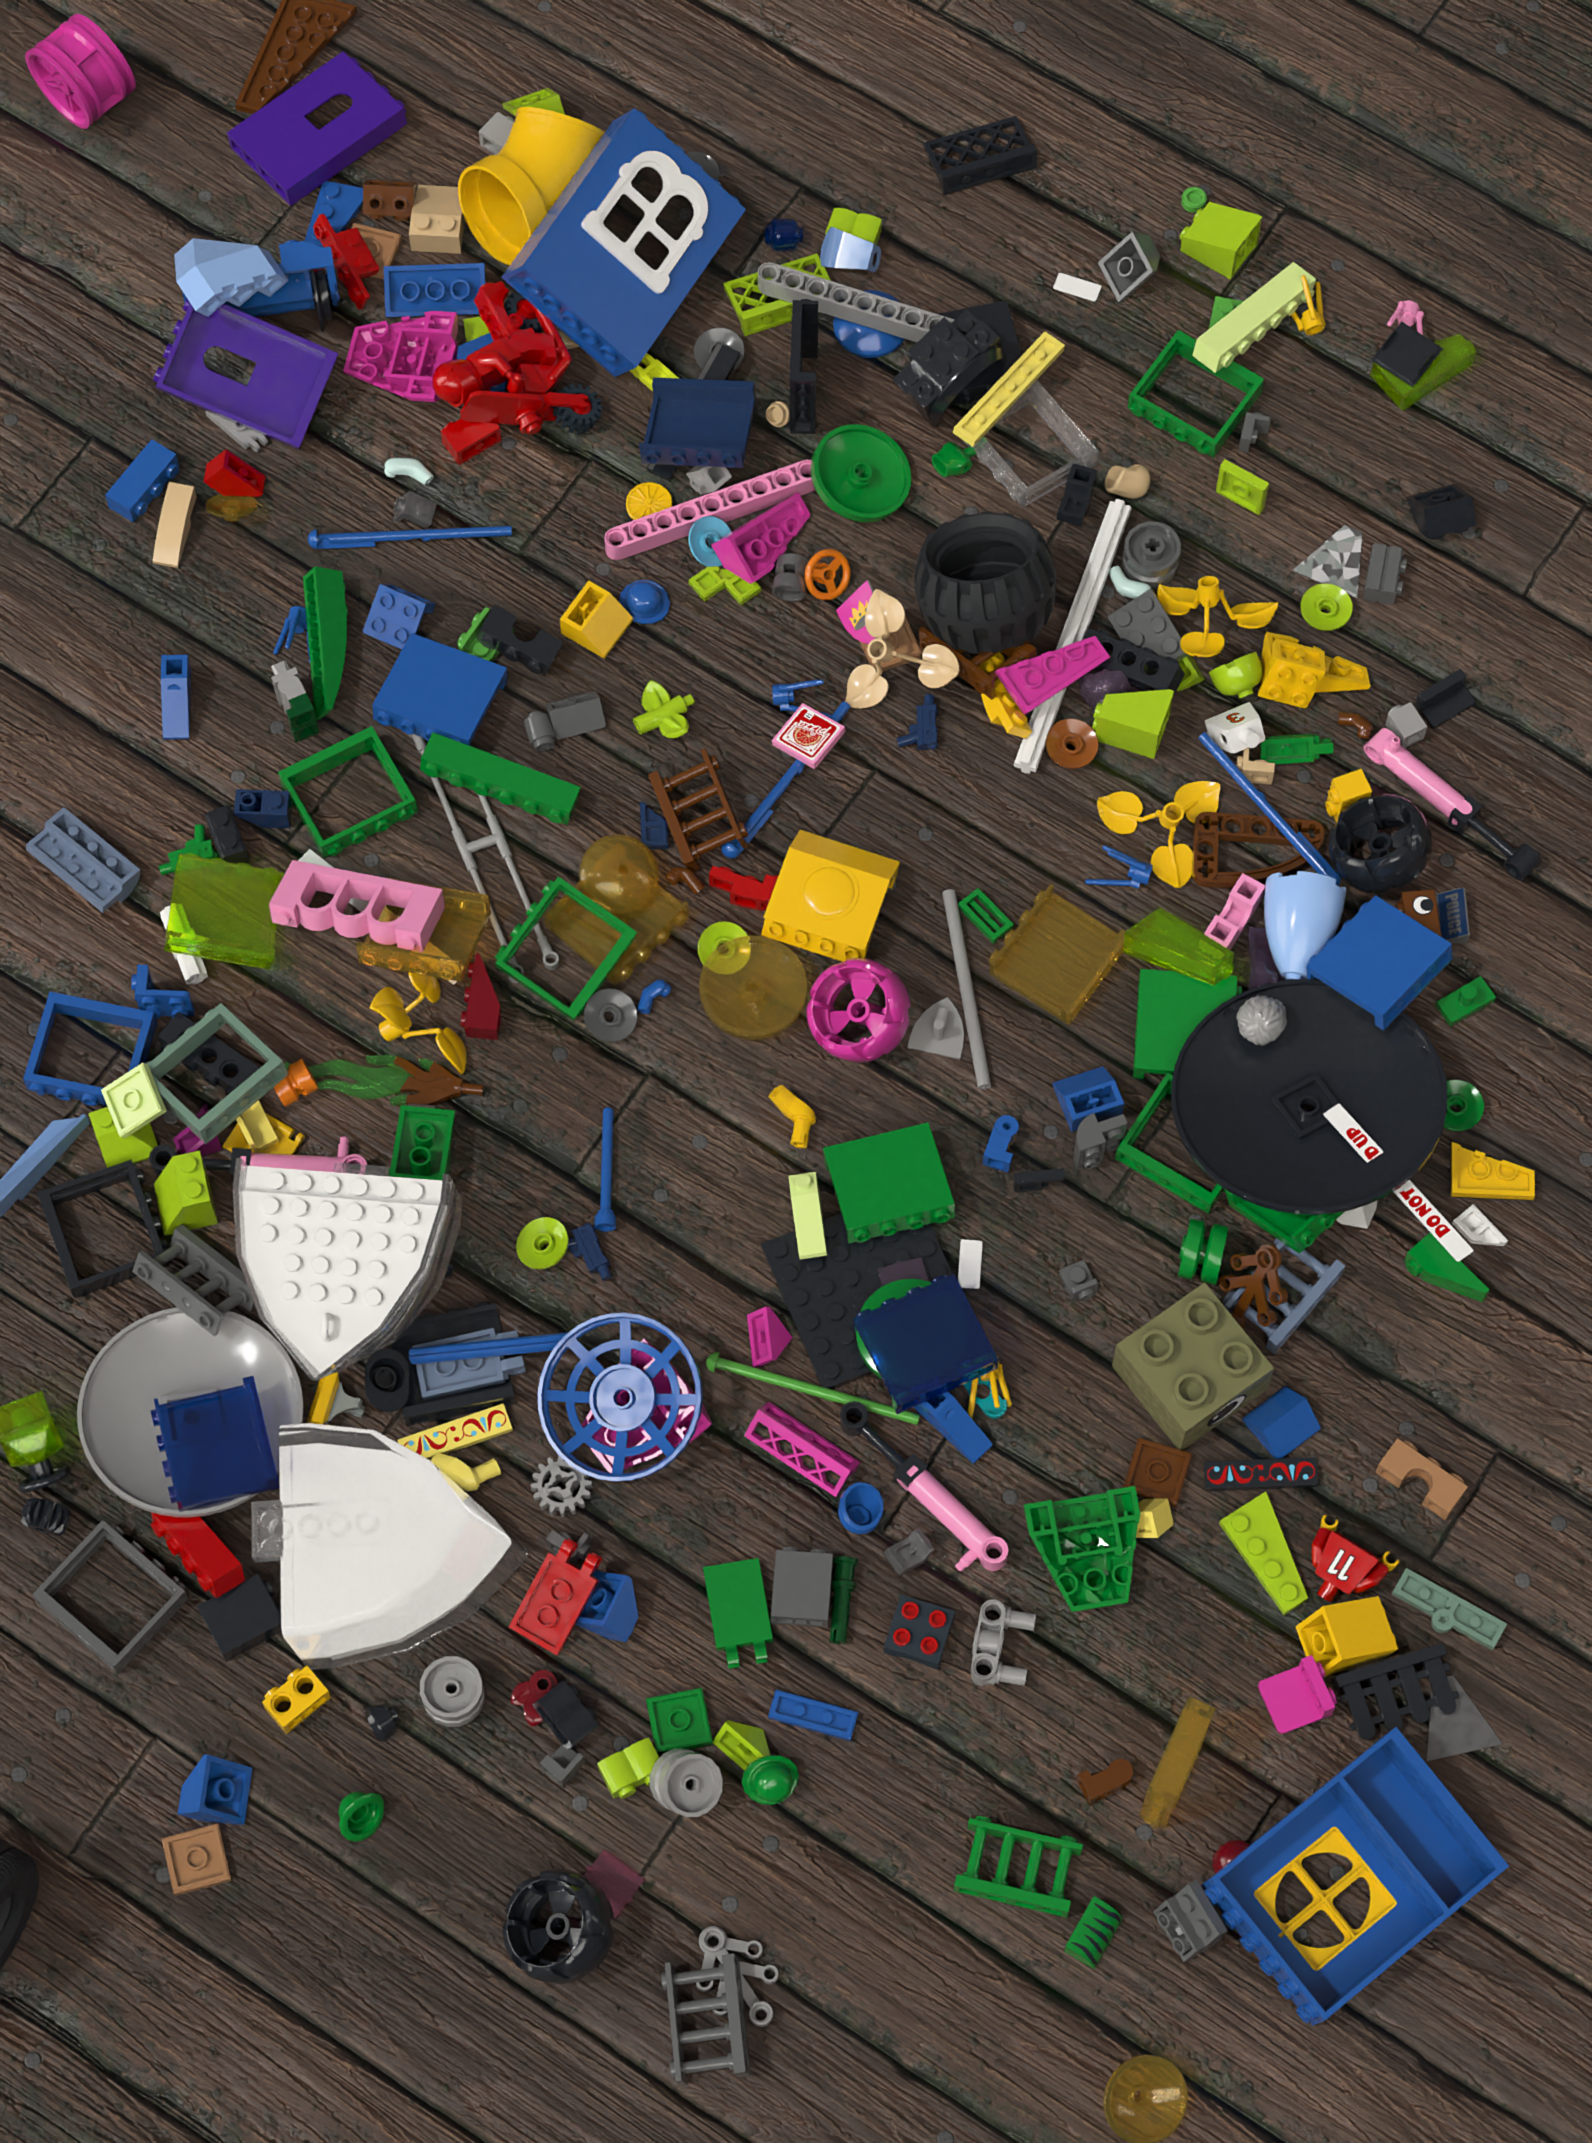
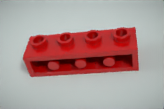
[151,1512,245,1599]

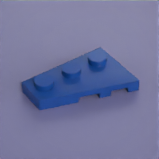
[305,181,363,248]

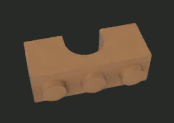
[1376,1438,1468,1521]

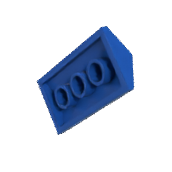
[383,263,486,318]

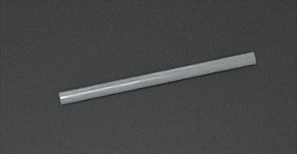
[942,889,991,1090]

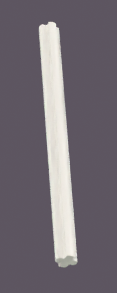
[1014,499,1132,774]

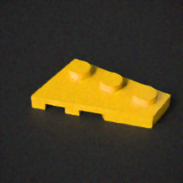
[1450,1142,1535,1200]

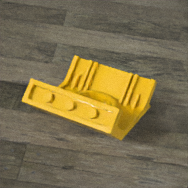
[761,830,900,962]

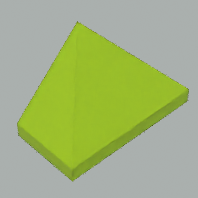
[713,1720,770,1771]

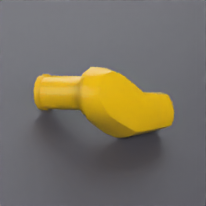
[768,1085,816,1148]

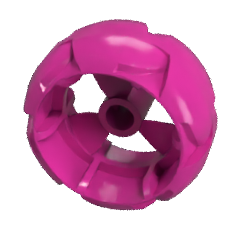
[806,958,911,1063]

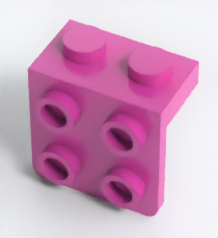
[1258,1655,1337,1734]

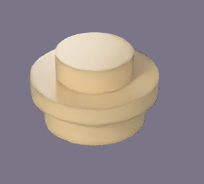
[766,401,790,427]

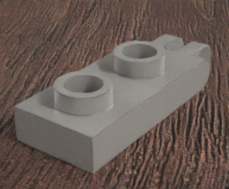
[205,411,268,452]

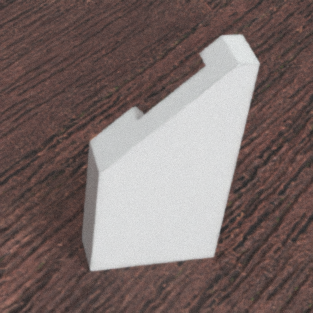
[1452,1204,1508,1246]

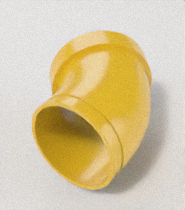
[458,107,605,265]

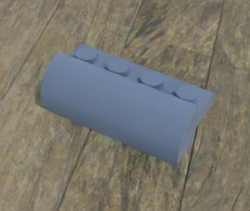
[26,807,140,913]

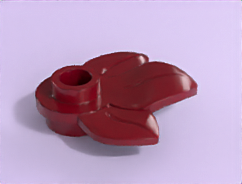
[511,1670,557,1727]

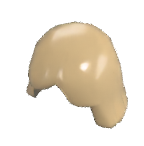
[1104,464,1151,499]

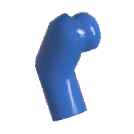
[637,979,671,1014]

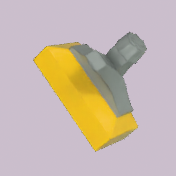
[305,1370,365,1429]

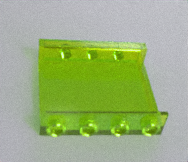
[163,853,285,970]

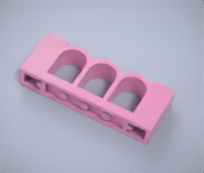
[269,860,445,952]

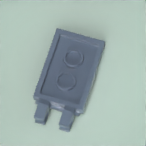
[413,1328,526,1401]

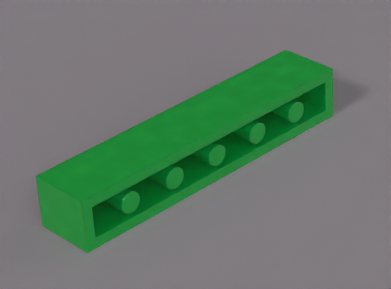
[420,732,581,825]

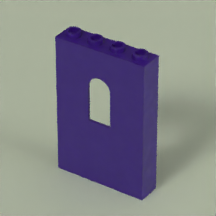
[227,52,407,206]
[153,299,338,450]

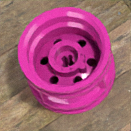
[25,14,136,129]

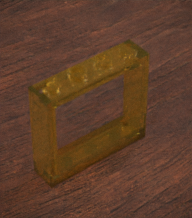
[1139,1696,1216,1829]

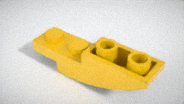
[979,652,1032,739]

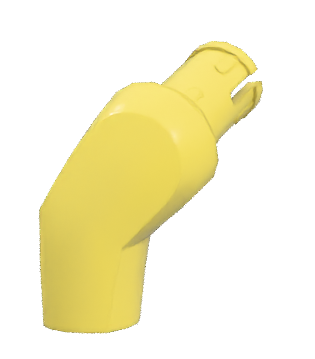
[430,1453,501,1492]

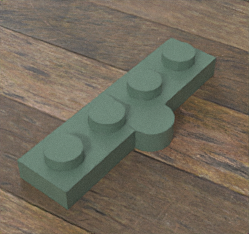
[1392,1568,1507,1651]

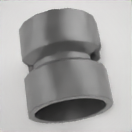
[772,553,809,602]

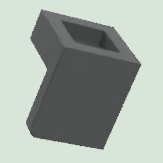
[540,1745,585,1788]

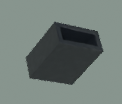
[197,1574,288,1662]

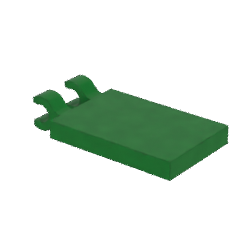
[703,1558,773,1669]

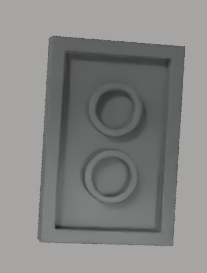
[1108,588,1188,675]

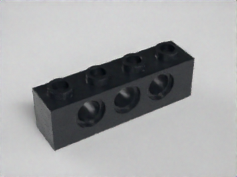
[1082,628,1185,696]
[158,1012,260,1095]

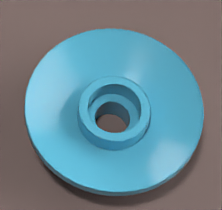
[688,516,731,567]

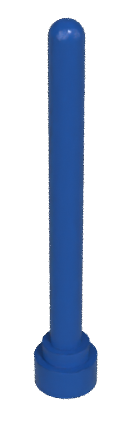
[594,1107,616,1232]

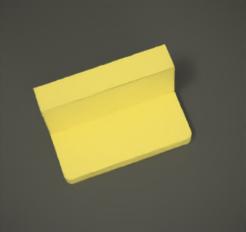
[236,1100,279,1153]

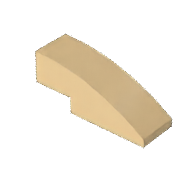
[153,482,196,568]

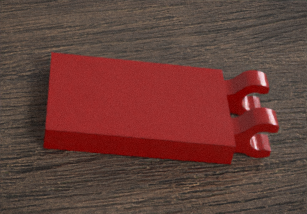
[509,1538,603,1655]

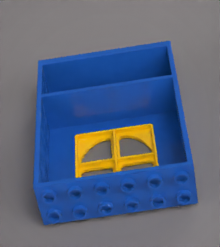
[1200,1727,1509,2026]

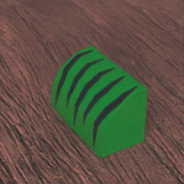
[1064,1896,1123,1969]

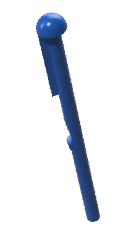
[308,526,512,549]
[721,701,851,859]
[1198,732,1341,886]

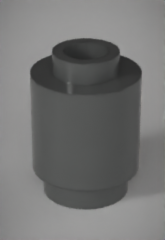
[524,711,556,752]

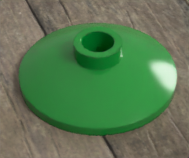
[1443,1080,1484,1131]

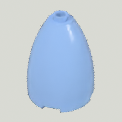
[1264,871,1346,980]

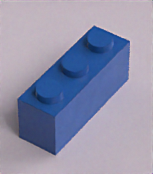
[105,439,179,522]

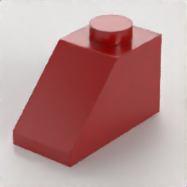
[440,419,502,465]
[204,449,265,497]

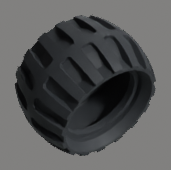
[915,511,1057,654]

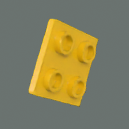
[1258,638,1326,709]

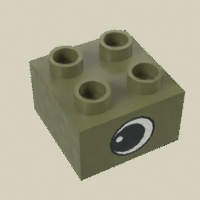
[1112,1282,1274,1450]

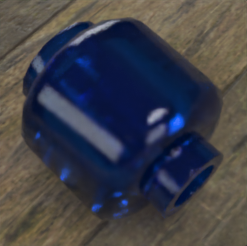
[765,219,803,251]

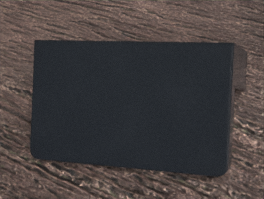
[1415,669,1475,729]

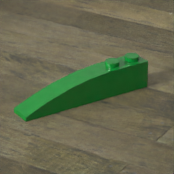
[303,566,348,720]

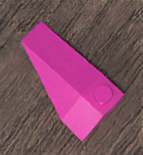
[711,493,811,584]

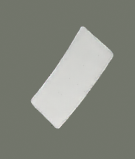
[958,1239,982,1289]

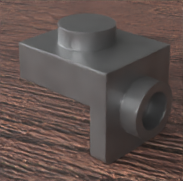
[393,491,437,529]
[883,1528,934,1576]

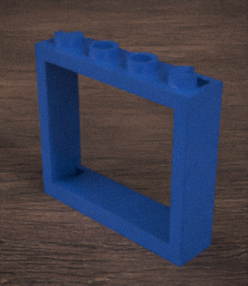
[23,992,157,1106]

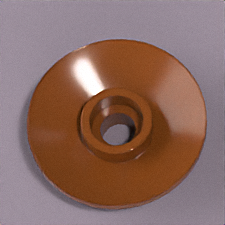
[1046,719,1098,769]

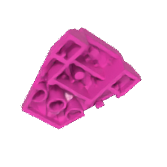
[343,311,458,402]

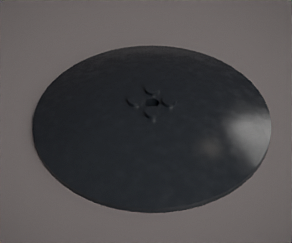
[1171,979,1447,1215]

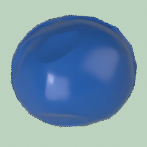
[838,1482,883,1535]

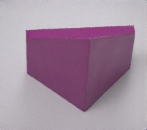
[173,1103,222,1157]

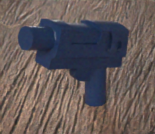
[896,694,938,750]
[567,1223,612,1281]

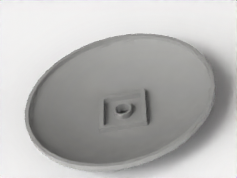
[77,1307,304,1517]

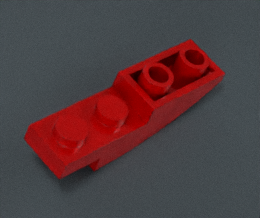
[709,866,779,911]

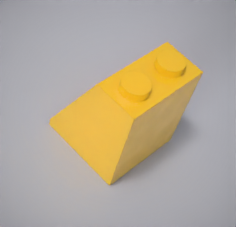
[1295,1596,1398,1677]

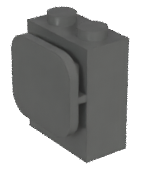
[771,1547,833,1628]

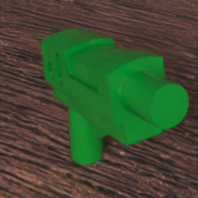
[158,824,218,876]

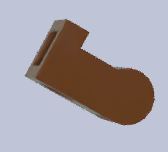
[1076,1759,1133,1806]

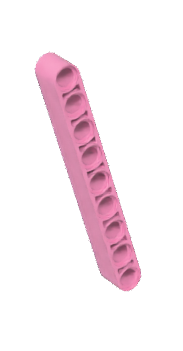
[604,460,816,560]

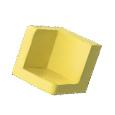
[1136,1498,1173,1538]

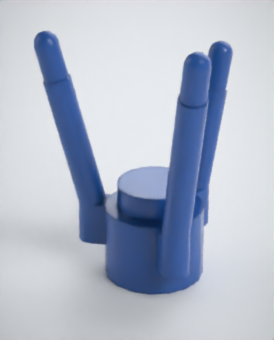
[273,606,310,663]
[772,679,831,718]
[1085,845,1153,889]

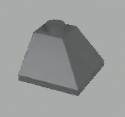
[1098,231,1160,303]

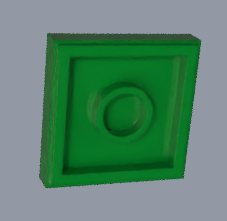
[646,1688,713,1755]

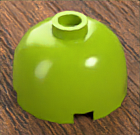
[1209,652,1262,699]

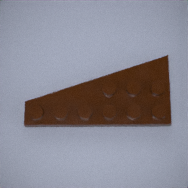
[235,0,357,115]

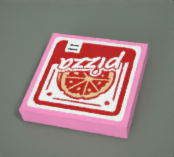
[772,703,846,769]

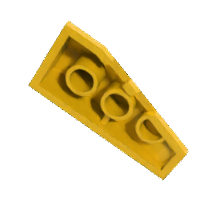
[1260,632,1371,693]

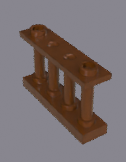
[919,627,1037,700]
[648,748,749,872]

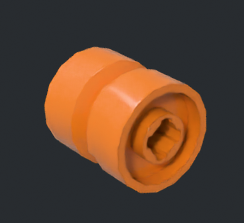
[273,1059,319,1107]

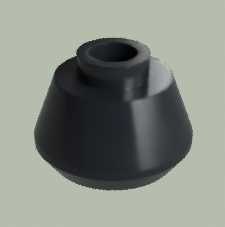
[364,1704,400,1742]

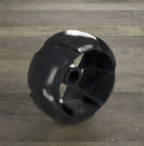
[1329,794,1432,893]
[502,1869,614,1984]

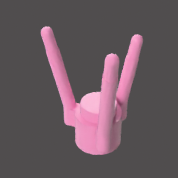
[1387,300,1424,335]

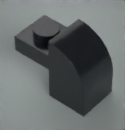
[1056,463,1098,526]

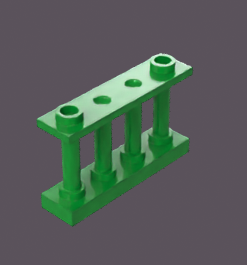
[953,1816,1083,1918]

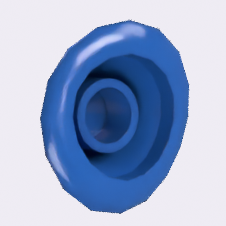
[619,580,670,624]

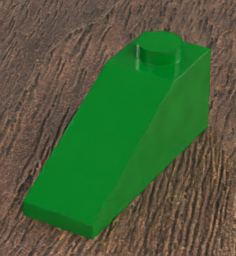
[1404,1232,1490,1302]

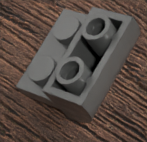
[1073,1113,1128,1170]
[1153,1880,1228,1962]

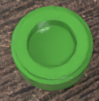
[1181,187,1207,213]

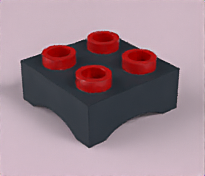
[883,1595,955,1670]

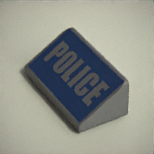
[1436,887,1470,944]

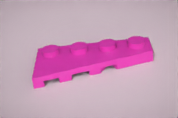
[995,636,1110,715]

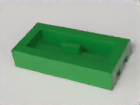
[958,888,1014,944]

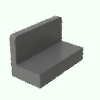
[545,691,606,740]

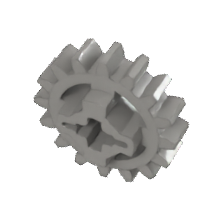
[531,1456,592,1517]

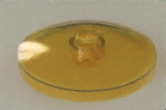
[699,936,807,1040]

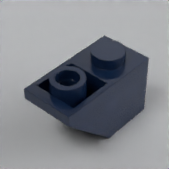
[234,789,292,829]

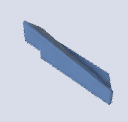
[0,1114,90,1217]

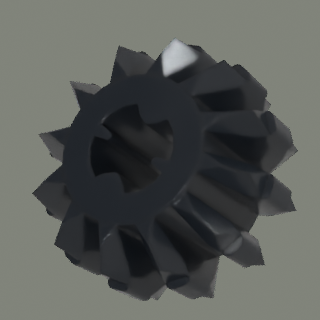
[21,1497,71,1536]

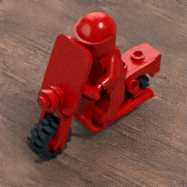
[432,281,602,435]

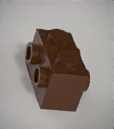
[363,180,416,220]

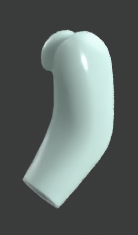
[384,458,434,486]
[1109,566,1151,599]

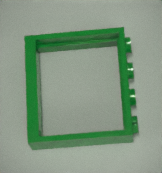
[1127,330,1264,458]
[278,726,417,859]
[494,876,637,1023]
[1115,1072,1224,1214]

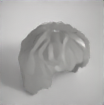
[1236,995,1287,1046]

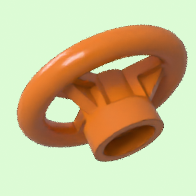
[805,549,851,600]

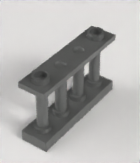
[132,1225,262,1336]
[661,1953,751,2086]

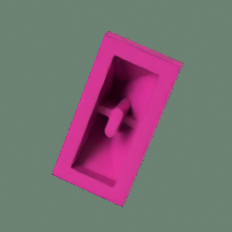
[747,1306,793,1368]

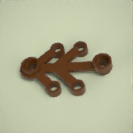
[1219,1244,1288,1329]

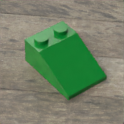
[389,1105,455,1182]

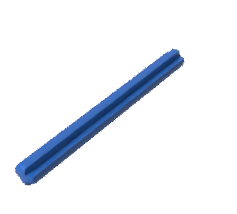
[409,1332,570,1364]

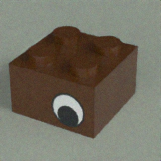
[1395,890,1441,937]

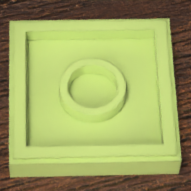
[101,1063,167,1138]

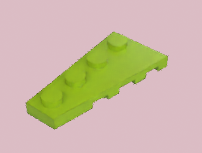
[1219,1492,1308,1615]

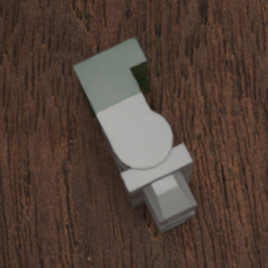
[271,661,320,743]

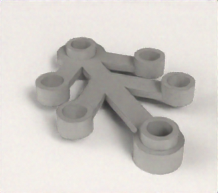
[696,1926,779,2027]

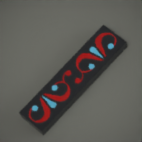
[1203,1457,1318,1492]

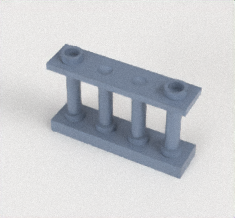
[1223,1238,1345,1355]

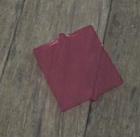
[585,1850,644,1919]

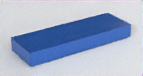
[768,1689,858,1741]

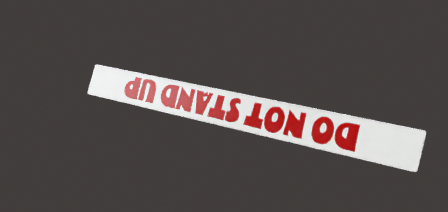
[1323,1104,1474,1262]

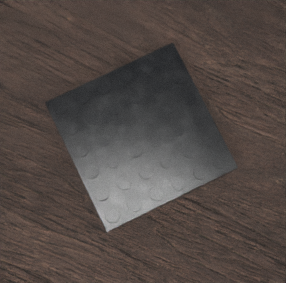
[761,1213,977,1389]

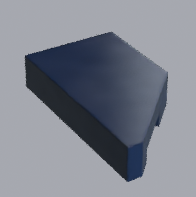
[640,802,668,850]

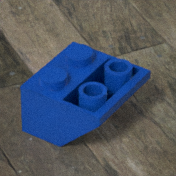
[1052,1066,1124,1132]

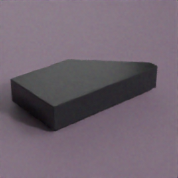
[1013,1168,1065,1193]

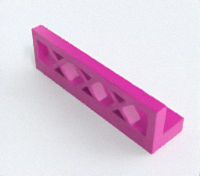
[744,1402,861,1497]

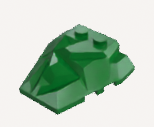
[1023,1486,1140,1613]

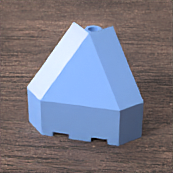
[174,238,289,317]

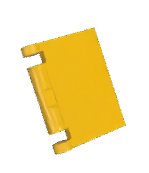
[222,1114,305,1155]

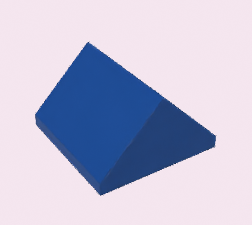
[1242,1386,1321,1459]

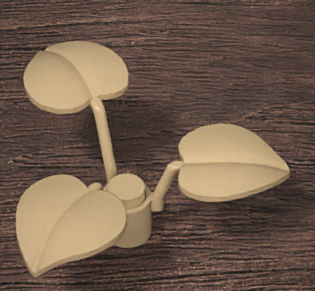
[845,589,960,709]

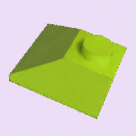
[502,88,565,116]
[88,1107,158,1168]

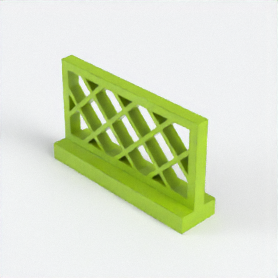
[723,253,839,336]

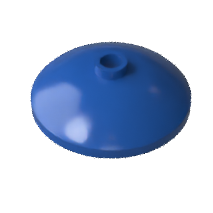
[833,290,905,358]

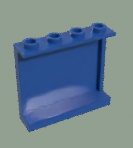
[372,633,507,746]
[1306,895,1453,1031]

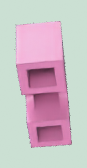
[1200,873,1265,961]

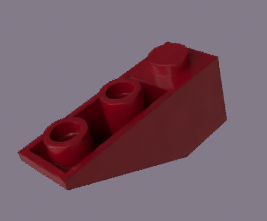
[461,953,502,1040]

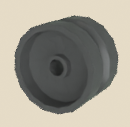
[1122,521,1181,589]

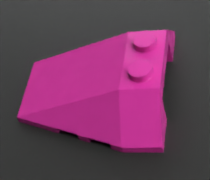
[582,1338,712,1473]

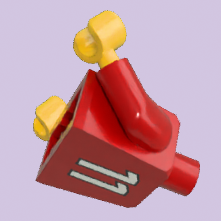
[1311,1515,1399,1602]

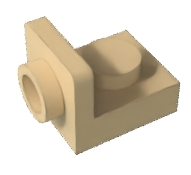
[1236,748,1275,785]

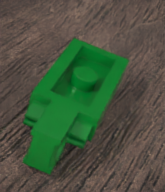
[1260,734,1333,764]

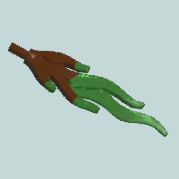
[284,1055,484,1105]

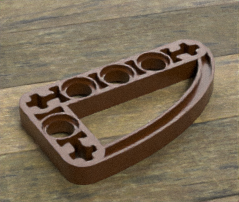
[1192,812,1324,888]

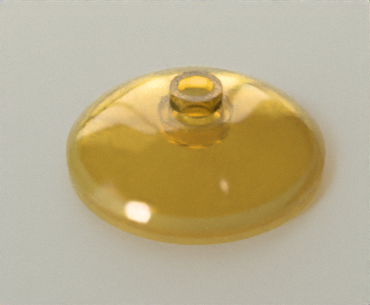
[579,834,659,914]
[1103,2055,1188,2143]

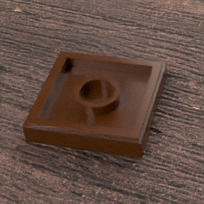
[1123,1437,1192,1508]

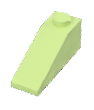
[789,1172,827,1259]

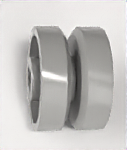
[420,1656,485,1727]
[650,1748,723,1817]

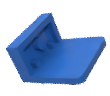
[131,964,195,1019]

